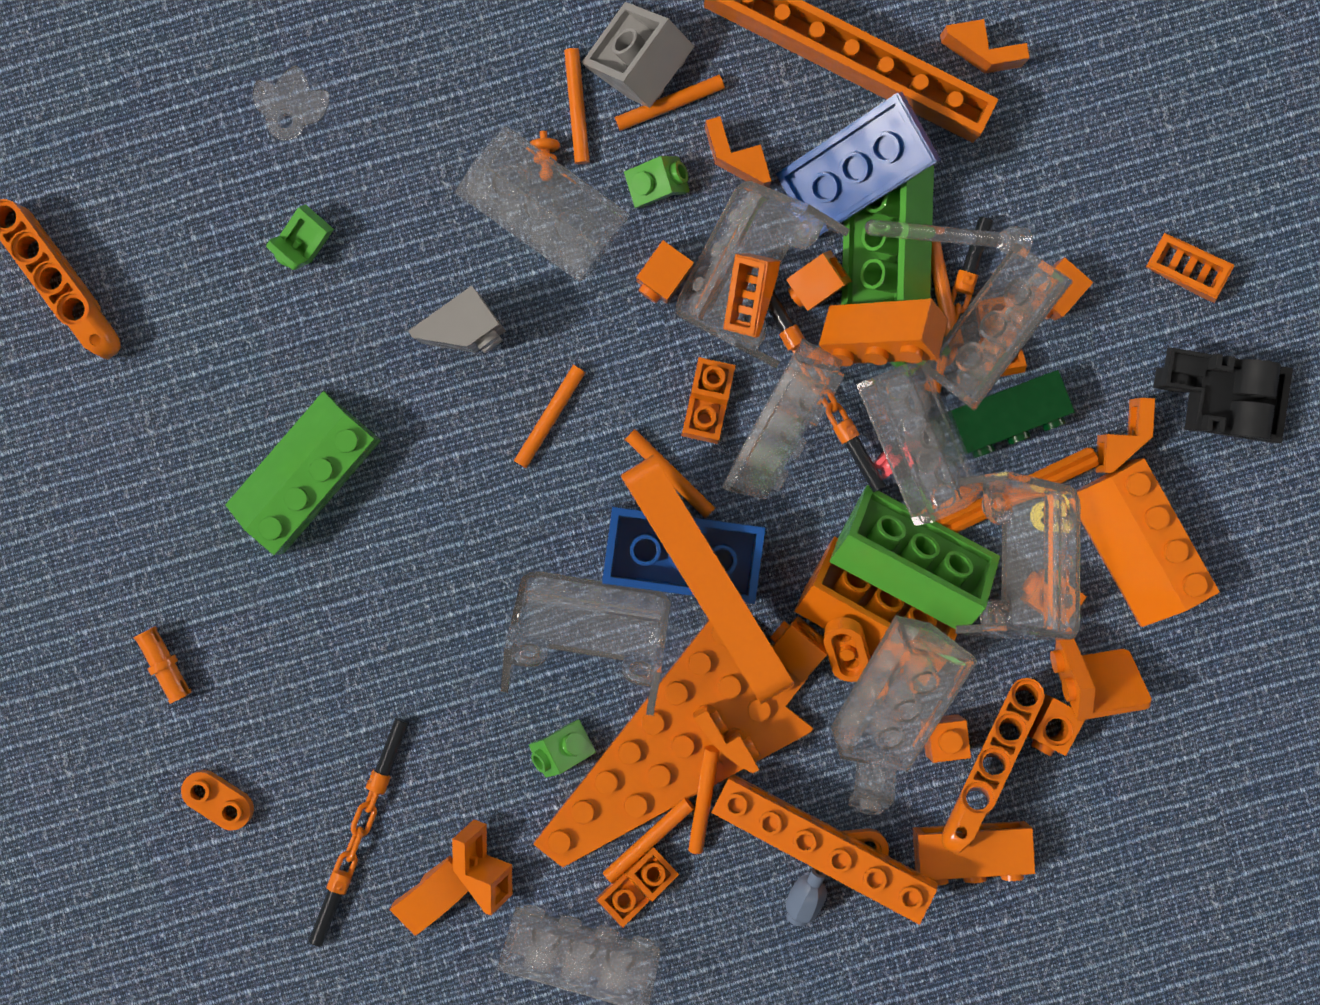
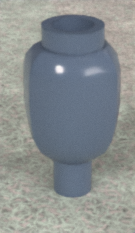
[785,868,827,927]

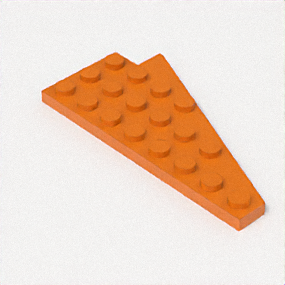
[533,620,813,867]

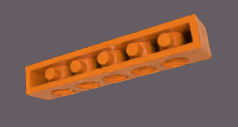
[711,774,938,925]

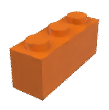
[819,299,948,366]
[913,821,1035,886]

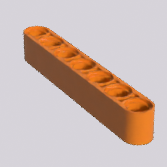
[620,455,794,704]

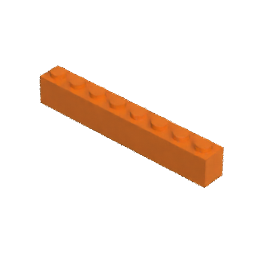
[704,0,999,143]

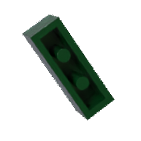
[945,370,1075,458]

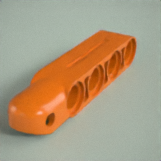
[0,199,121,360]
[942,678,1045,855]

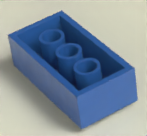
[602,506,765,604]

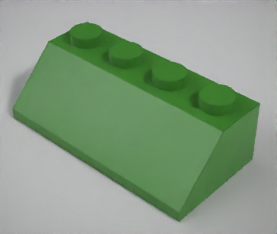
[841,165,934,305]
[225,391,381,555]
[829,485,1000,634]

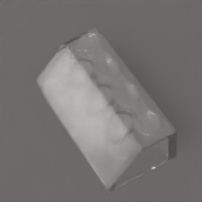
[455,126,630,282]
[922,243,1073,410]
[722,338,845,499]
[856,360,982,525]
[831,615,977,772]
[497,905,660,1005]

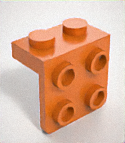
[1050,632,1152,721]

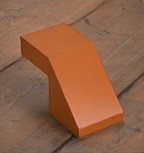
[940,19,1030,74]
[705,116,771,190]
[1095,398,1155,473]
[452,819,512,916]

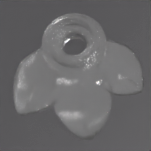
[253,65,329,141]

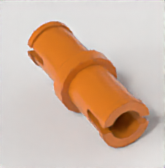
[133,626,192,704]

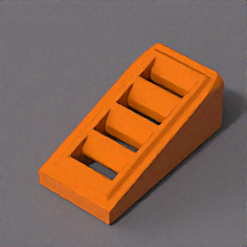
[1146,233,1234,303]
[723,253,781,338]

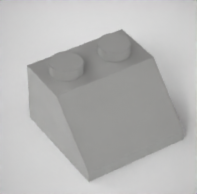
[581,2,695,108]
[408,286,506,353]

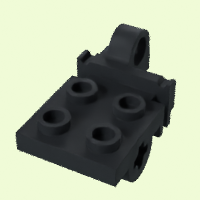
[1153,347,1293,443]

